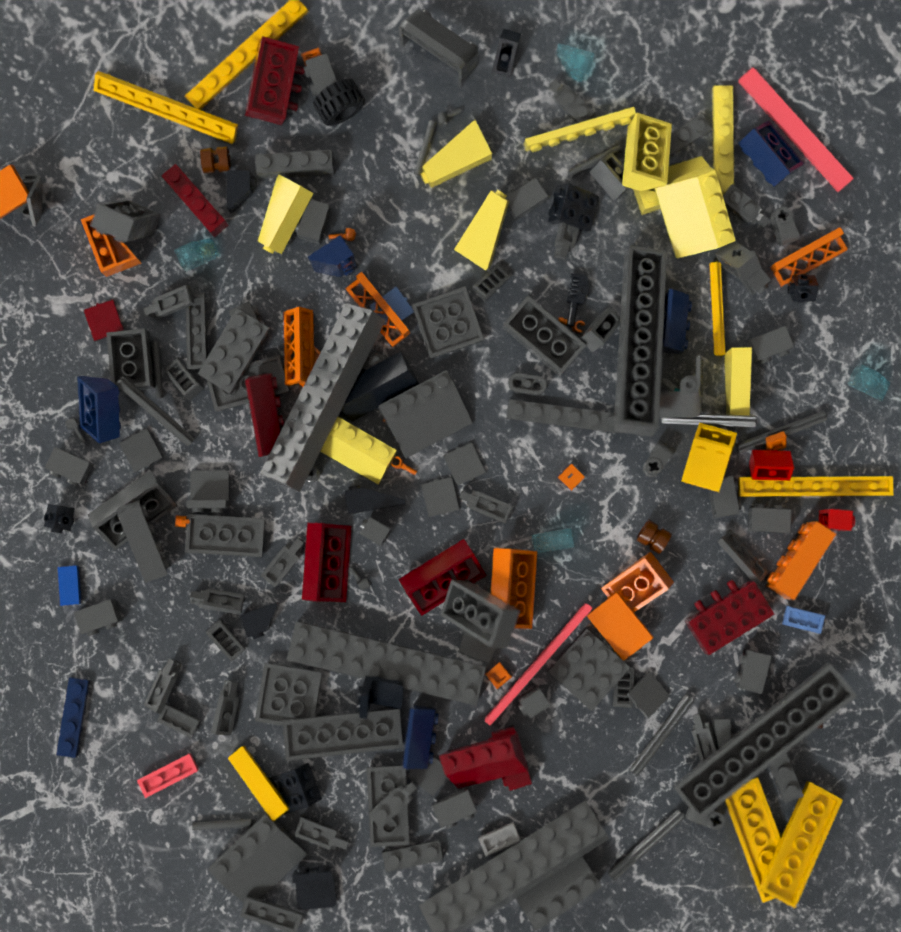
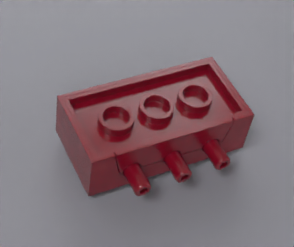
[245,36,305,125]
[685,580,775,655]

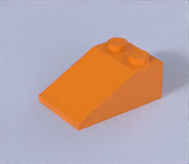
[601,551,674,612]

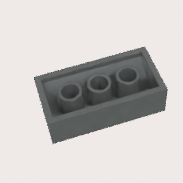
[88,470,178,550]

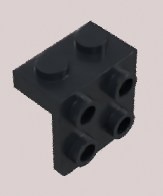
[548,183,599,232]
[357,675,404,719]
[268,762,322,815]
[292,865,336,910]

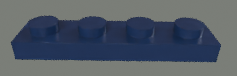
[56,677,90,758]

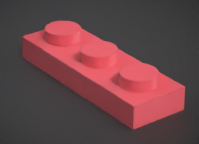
[137,753,199,798]

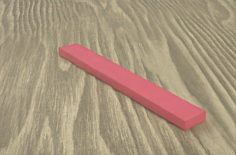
[738,67,854,192]
[485,603,593,726]

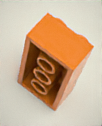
[766,521,836,600]
[491,548,537,629]

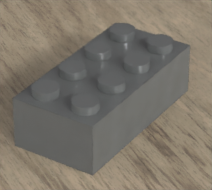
[91,199,161,243]
[502,296,586,377]
[440,579,519,648]

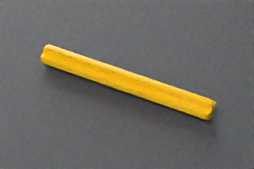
[710,262,726,356]

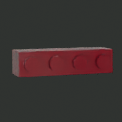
[161,164,229,238]

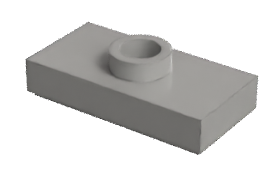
[478,821,521,856]

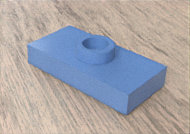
[782,606,825,634]

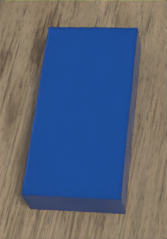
[58,566,81,606]

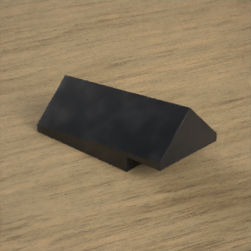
[341,351,420,422]

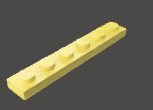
[713,86,734,195]
[524,107,636,152]

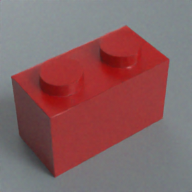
[749,450,794,481]
[818,509,855,531]

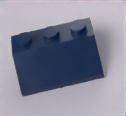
[738,121,804,187]
[308,236,357,277]
[662,289,692,354]
[77,376,121,444]
[403,705,439,769]

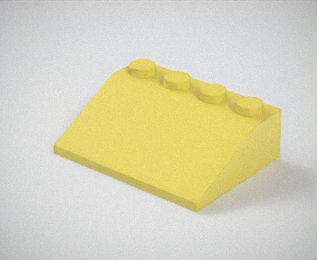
[654,166,736,258]

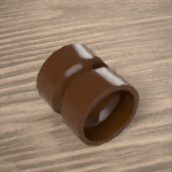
[200,146,231,174]
[636,519,672,554]

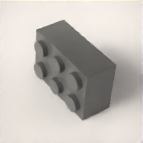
[106,329,155,392]

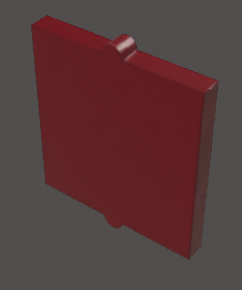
[83,300,124,341]

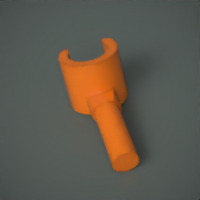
[329,228,356,241]
[558,317,585,333]
[391,456,417,475]
[175,515,190,527]

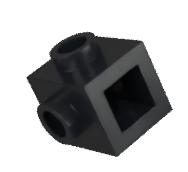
[787,274,819,303]
[44,504,75,533]

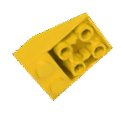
[681,423,737,492]

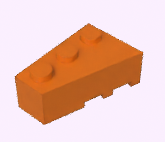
[81,215,141,277]

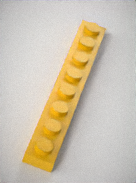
[185,0,308,110]
[93,71,238,144]
[738,476,894,497]

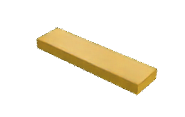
[228,746,290,821]

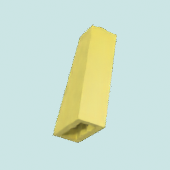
[421,120,492,188]
[258,174,313,254]
[454,189,509,270]
[725,348,752,415]

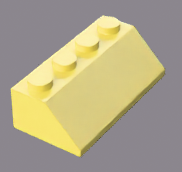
[622,113,672,191]
[633,156,710,215]
[320,417,397,485]

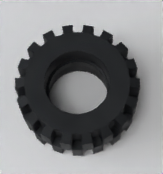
[313,79,365,126]

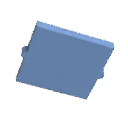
[370,287,414,330]

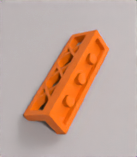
[770,227,848,287]
[345,272,410,347]
[284,307,314,386]

